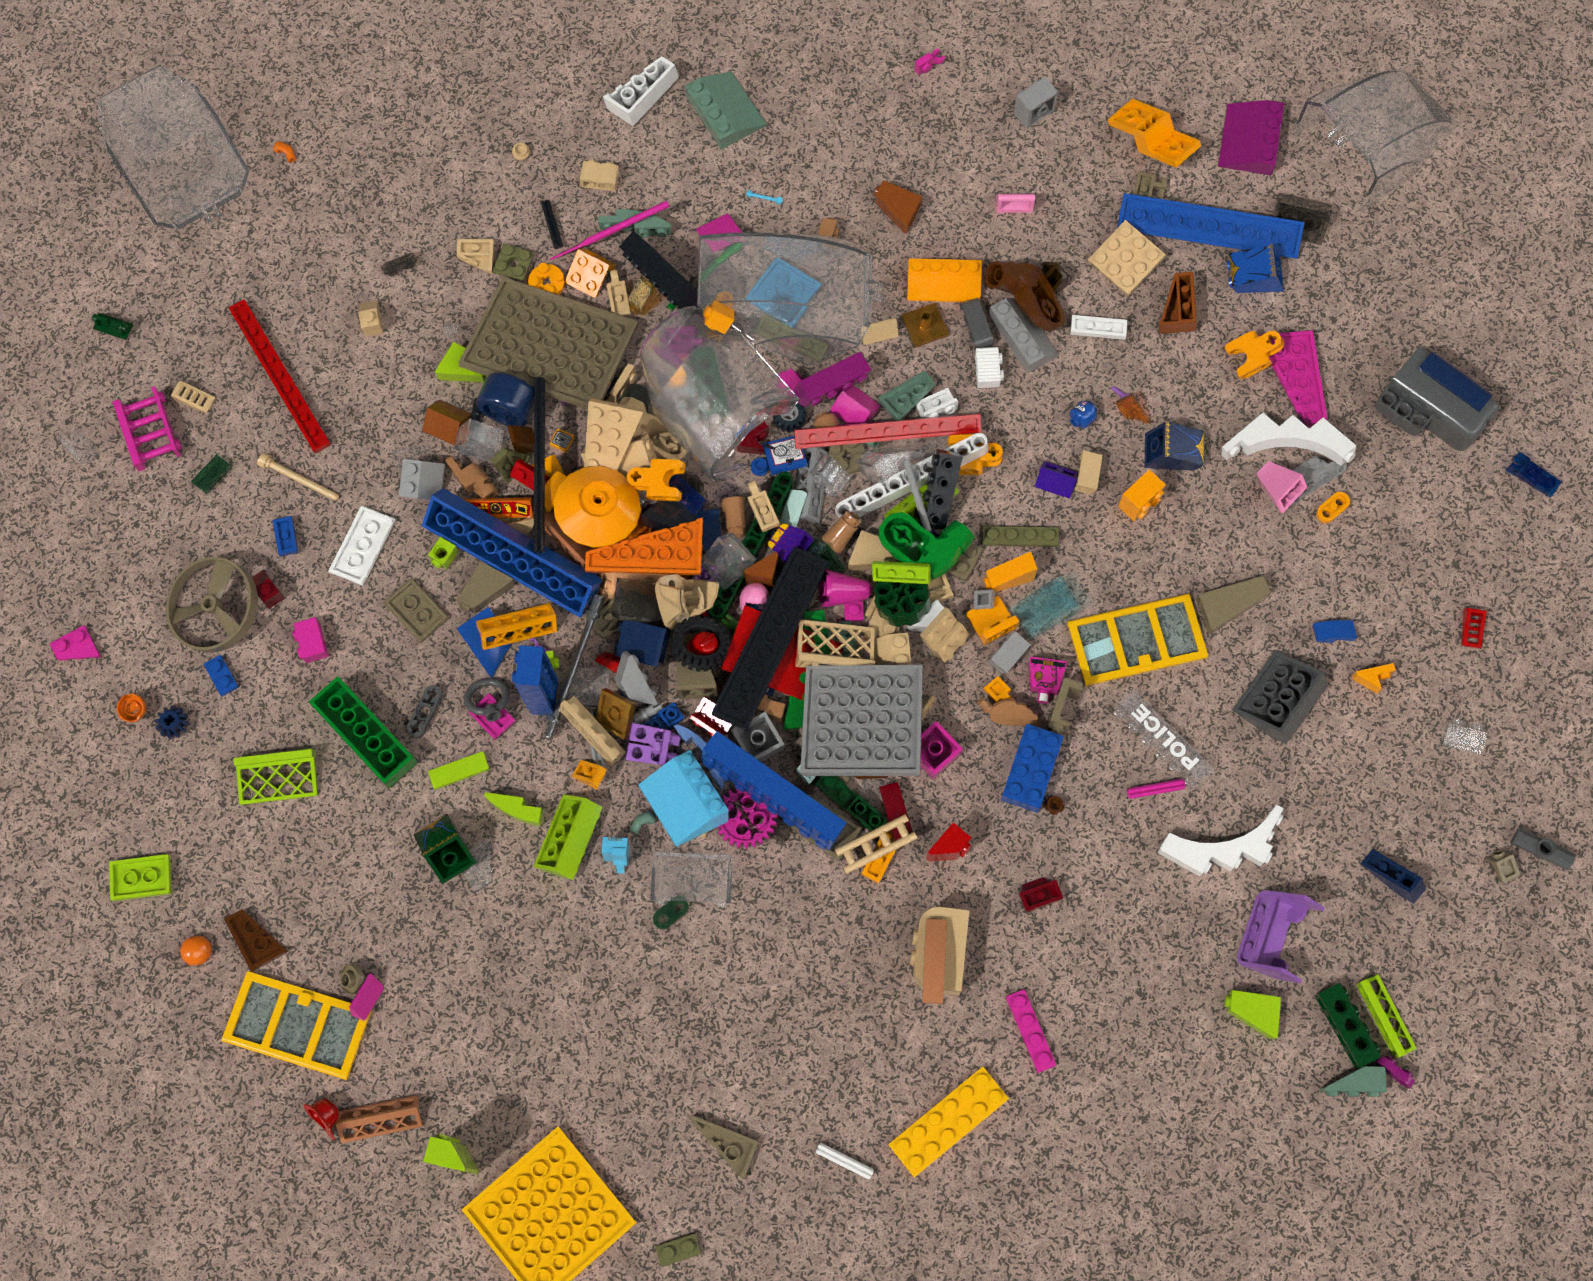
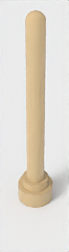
[257,452,339,500]

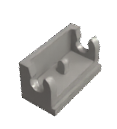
[987,631,1031,674]

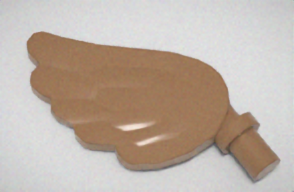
[977,697,1040,728]

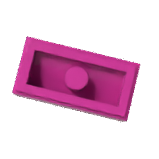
[349,974,384,1021]

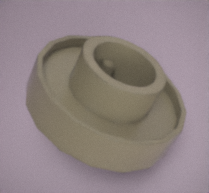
[340,964,365,994]

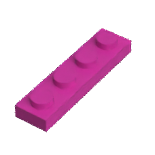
[1005,989,1057,1074]

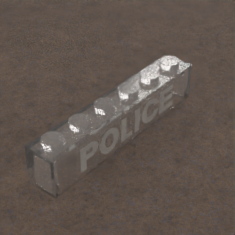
[1113,688,1216,790]

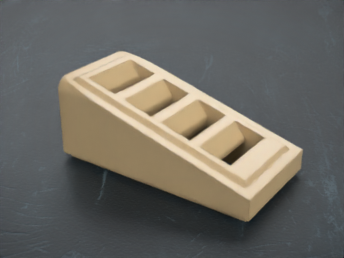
[171,381,216,414]

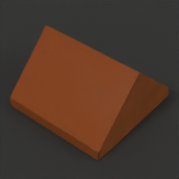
[422,400,471,446]
[743,551,779,590]

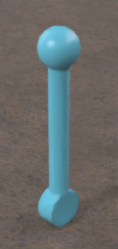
[746,190,783,204]

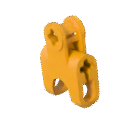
[1224,331,1284,379]
[947,434,1003,475]
[627,459,686,501]

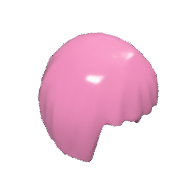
[740,582,770,611]

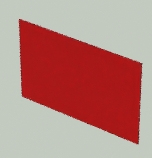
[721,605,843,700]

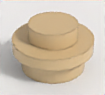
[512,143,530,160]

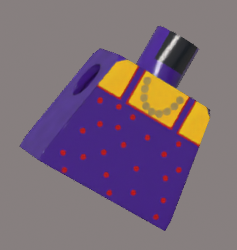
[768,523,814,562]

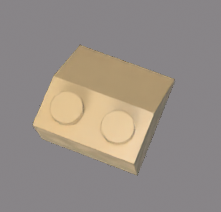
[874,633,911,665]

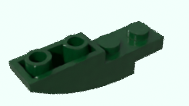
[814,776,888,832]

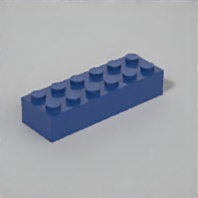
[512,645,558,716]

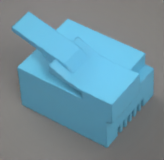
[602,837,630,873]

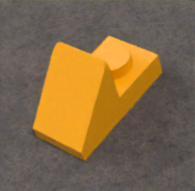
[1352,663,1396,694]
[571,760,607,790]

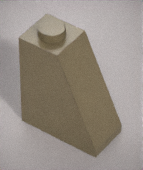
[457,561,515,613]

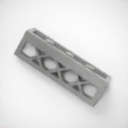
[795,447,829,523]

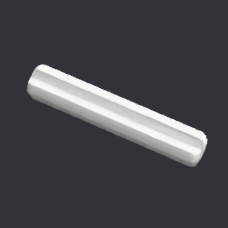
[816,1143,874,1179]

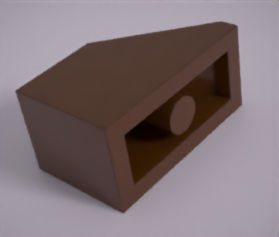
[507,425,534,453]

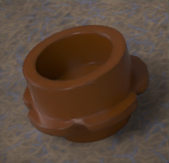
[1045,796,1064,815]

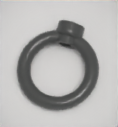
[464,678,510,722]

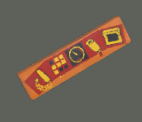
[463,498,534,518]

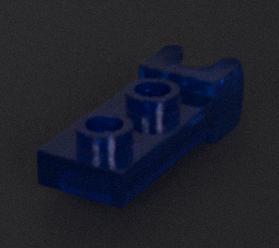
[1505,452,1561,498]

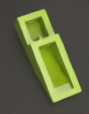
[484,792,544,827]

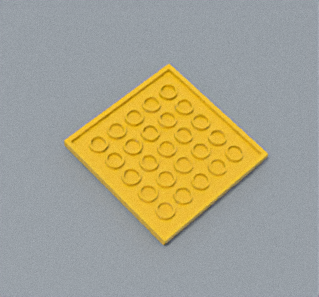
[462,1126,637,1281]

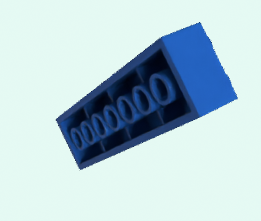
[701,731,847,851]

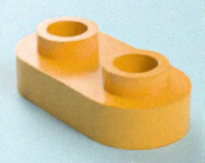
[1316,492,1350,524]

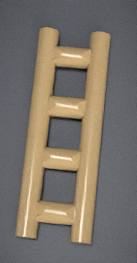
[835,814,918,874]

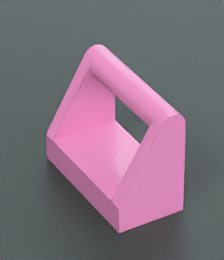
[996,194,1035,213]

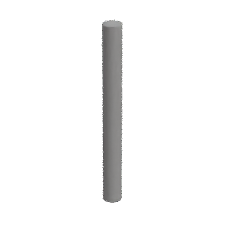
[903,459,932,532]

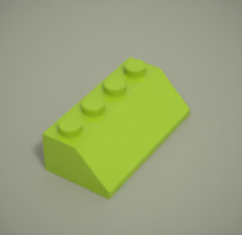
[533,794,603,880]
[423,1134,479,1175]

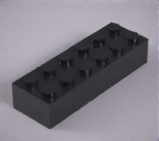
[619,230,708,317]

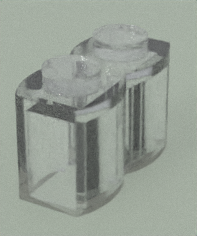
[810,455,853,497]

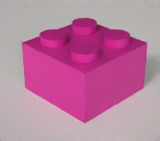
[921,721,963,780]

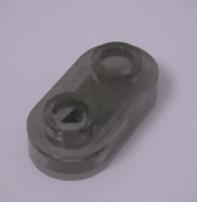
[381,253,417,276]

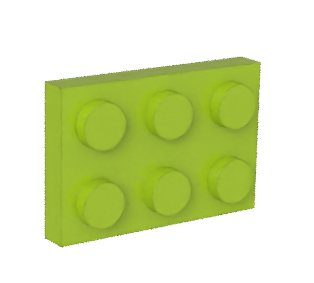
[109,854,172,902]

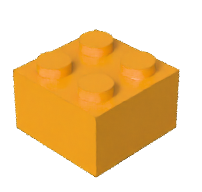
[1118,469,1166,522]

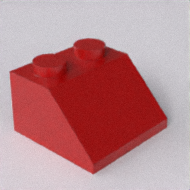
[926,822,972,862]

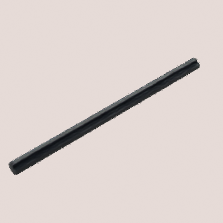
[534,377,545,553]

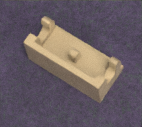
[1075,450,1103,495]

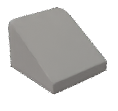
[974,589,996,610]

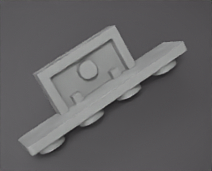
[1290,455,1347,506]

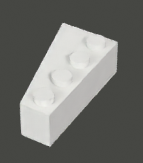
[603,57,679,126]

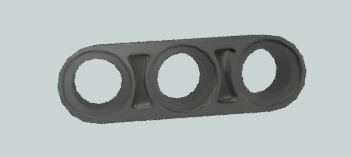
[960,297,993,350]

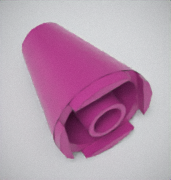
[819,569,872,608]

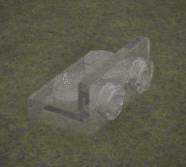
[1441,718,1488,755]

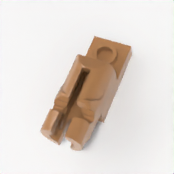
[445,456,499,498]

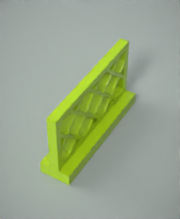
[233,749,318,805]

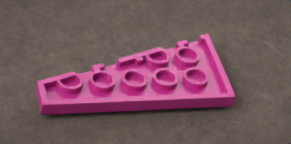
[1258,330,1328,429]

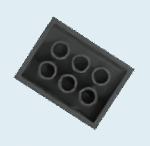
[1232,651,1328,744]

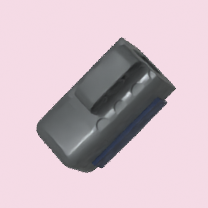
[1375,346,1499,451]

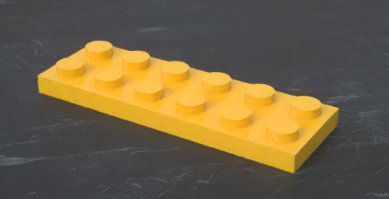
[888,1067,1009,1178]

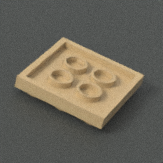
[1088,220,1166,296]

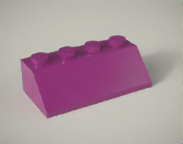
[790,352,871,408]

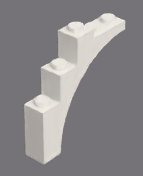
[1157,805,1284,877]

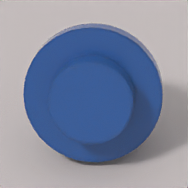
[751,458,769,476]

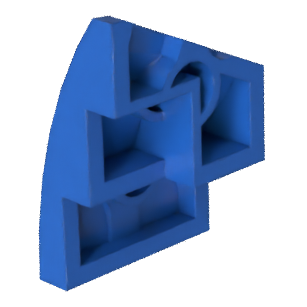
[456,607,512,677]

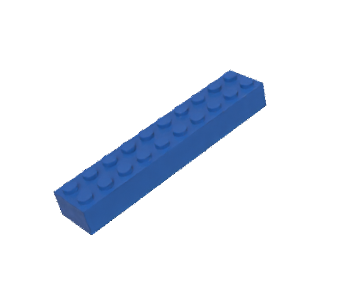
[422,488,602,618]

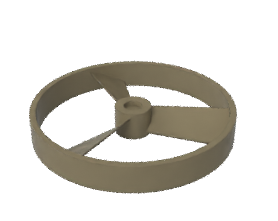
[166,557,258,653]

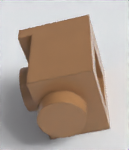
[817,217,839,248]

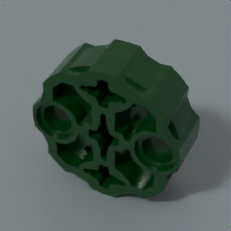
[874,581,931,627]

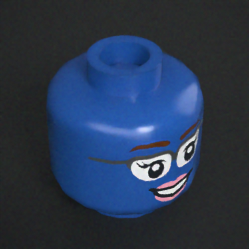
[1069,401,1097,428]

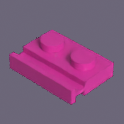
[468,693,516,740]

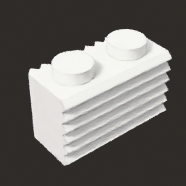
[975,347,1004,388]

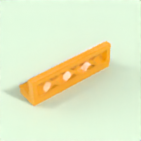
[476,603,557,650]

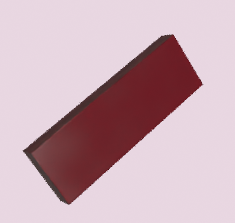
[879,782,913,841]

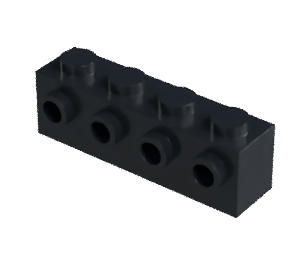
[918,449,963,530]

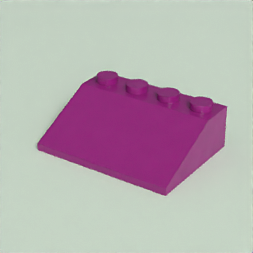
[1218,100,1284,175]

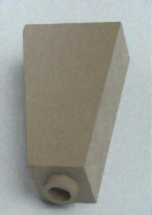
[1196,575,1271,634]

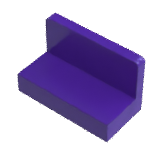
[1035,461,1079,498]

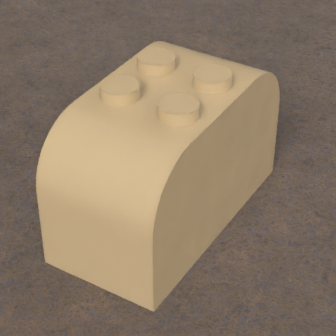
[910,907,969,996]

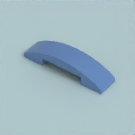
[674,724,725,791]

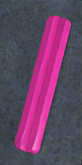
[1127,779,1185,799]

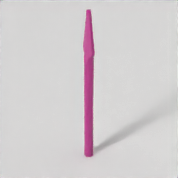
[550,200,670,260]

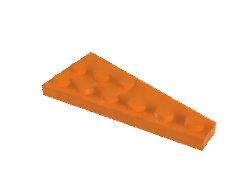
[585,517,703,575]

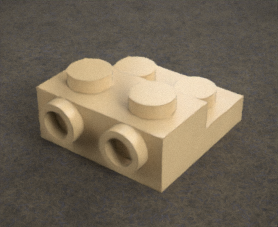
[920,607,969,663]

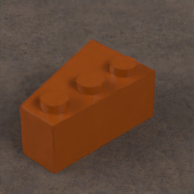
[1159,272,1197,334]

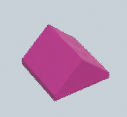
[830,385,882,424]

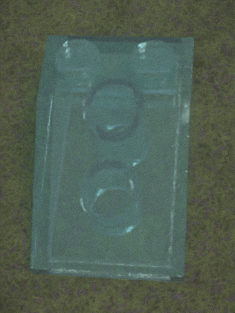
[1010,576,1081,641]

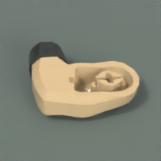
[618,384,689,460]

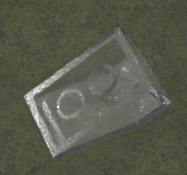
[856,444,926,484]

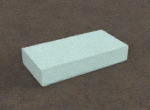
[780,490,807,527]

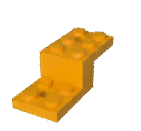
[1108,98,1201,168]

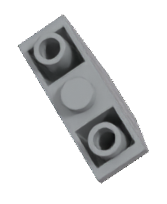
[615,651,657,705]

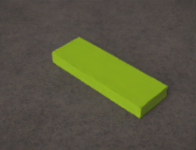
[872,561,931,584]
[428,751,490,790]

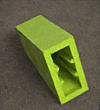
[435,342,487,383]
[1224,990,1281,1040]

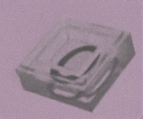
[858,779,885,802]

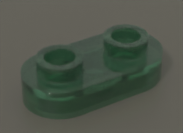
[653,897,689,930]

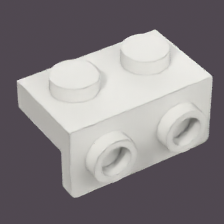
[915,388,958,418]

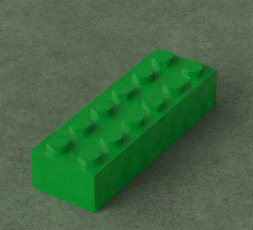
[308,676,418,789]

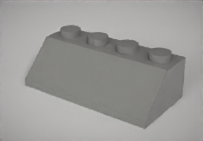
[989,298,1059,373]

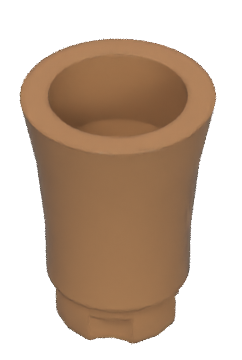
[720,496,746,539]
[821,510,862,553]

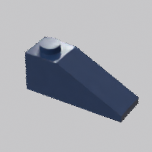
[1361,849,1426,904]

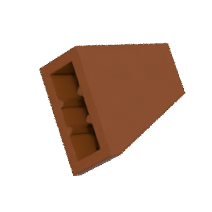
[874,180,922,234]

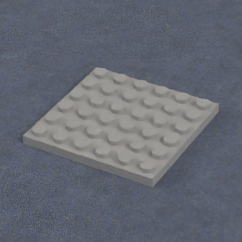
[800,665,923,776]

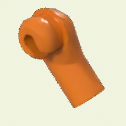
[273,141,297,163]

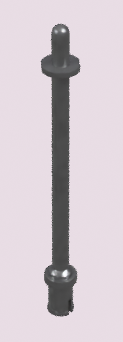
[545,594,605,740]

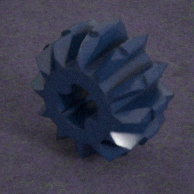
[154,706,189,739]

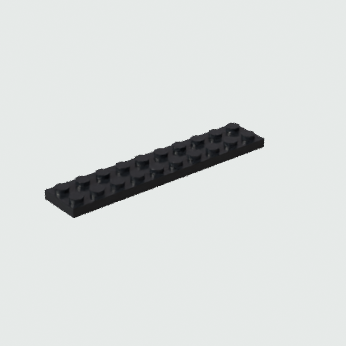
[711,546,829,731]

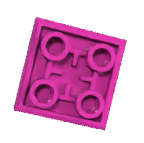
[696,213,744,253]

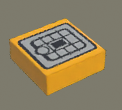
[549,428,575,453]

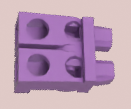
[625,723,681,765]

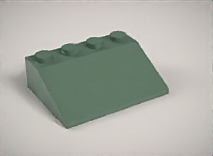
[685,71,767,150]

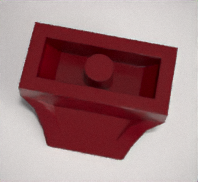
[1019,877,1063,913]

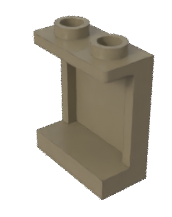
[1047,677,1083,735]

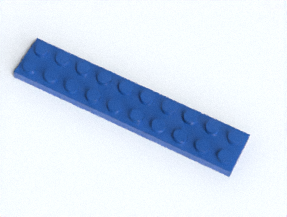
[1117,193,1305,259]

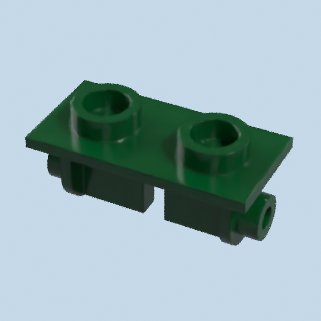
[92,313,134,340]

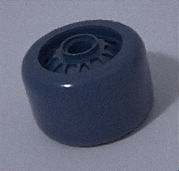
[476,372,534,426]

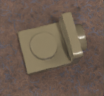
[1487,850,1520,883]

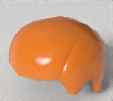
[116,693,147,722]
[180,935,212,966]

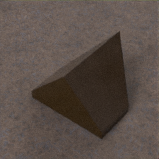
[1042,261,1069,295]

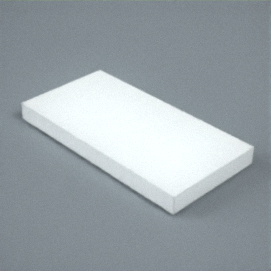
[328,505,396,586]

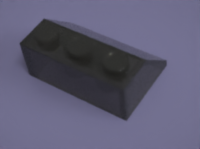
[1272,192,1332,245]
[612,578,664,624]

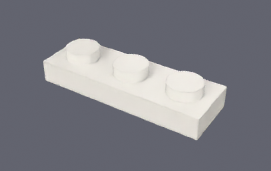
[1070,315,1127,340]

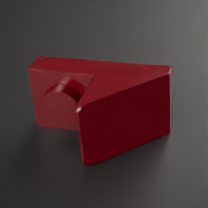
[735,421,769,455]

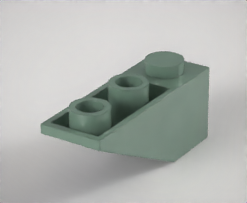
[1320,1066,1387,1097]

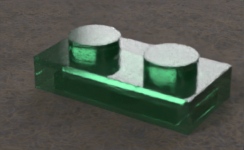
[191,454,232,495]

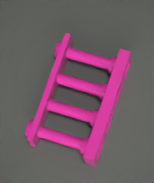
[112,386,182,471]

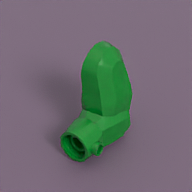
[878,512,975,581]

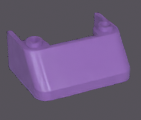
[1237,890,1325,983]

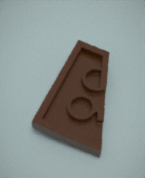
[224,910,288,972]

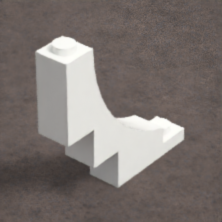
[1221,413,1356,466]

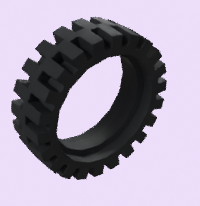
[671,616,730,672]

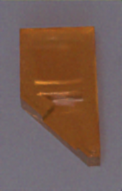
[1116,393,1150,424]

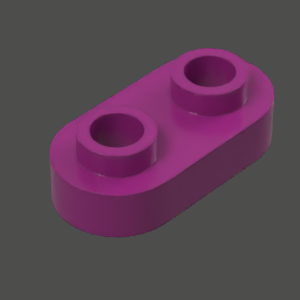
[1376,1055,1415,1089]

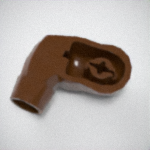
[985,261,1066,332]

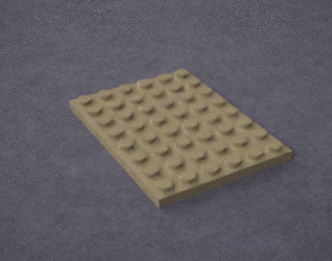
[459,277,639,409]

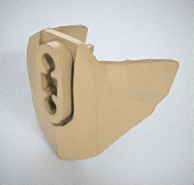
[655,574,719,631]

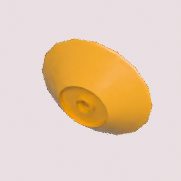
[553,466,641,548]

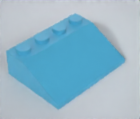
[639,750,729,847]

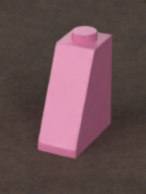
[1256,461,1307,513]

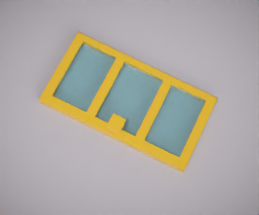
[1067,593,1209,686]
[222,971,372,1080]

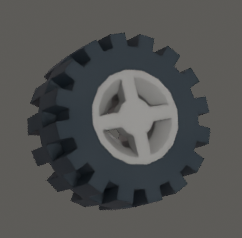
[773,397,806,433]

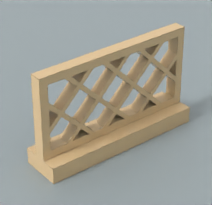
[795,620,875,668]

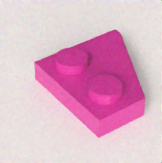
[49,625,101,661]

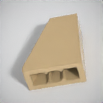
[848,530,897,571]

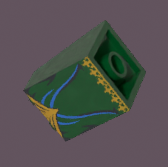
[413,814,477,884]

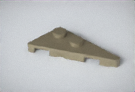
[690,1115,759,1180]

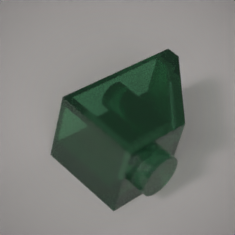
[806,538,847,574]

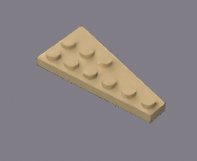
[584,398,646,504]

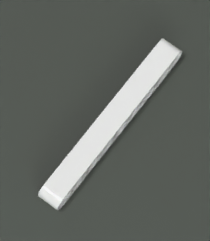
[835,433,989,519]

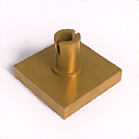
[901,303,949,348]
[596,688,636,739]

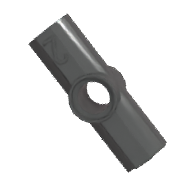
[1511,828,1575,870]

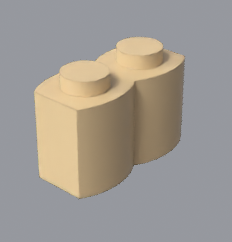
[580,160,619,191]

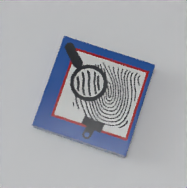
[763,436,808,475]

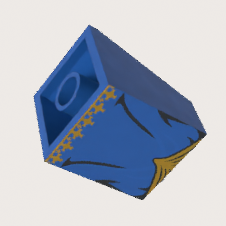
[1227,244,1284,293]

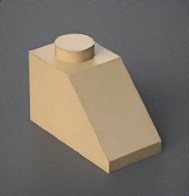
[358,300,383,337]

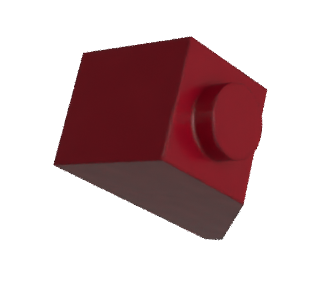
[252,570,284,609]

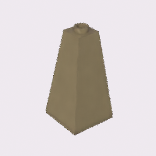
[676,632,718,699]

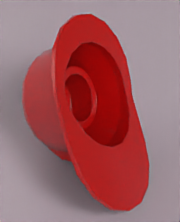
[686,632,719,656]
[303,1098,339,1141]

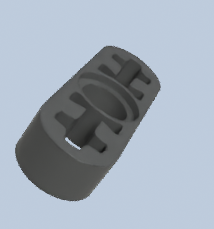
[407,685,443,739]

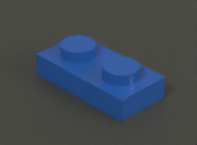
[273,516,299,557]
[203,655,239,697]

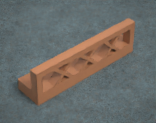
[335,1095,423,1143]

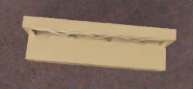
[559,696,626,766]

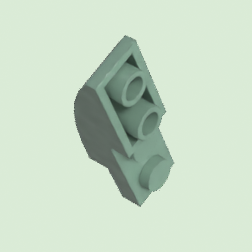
[598,209,672,238]

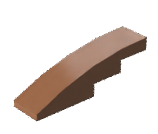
[922,919,946,1004]

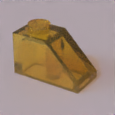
[628,276,658,317]

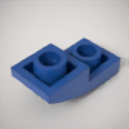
[1313,620,1357,643]
[641,702,685,730]

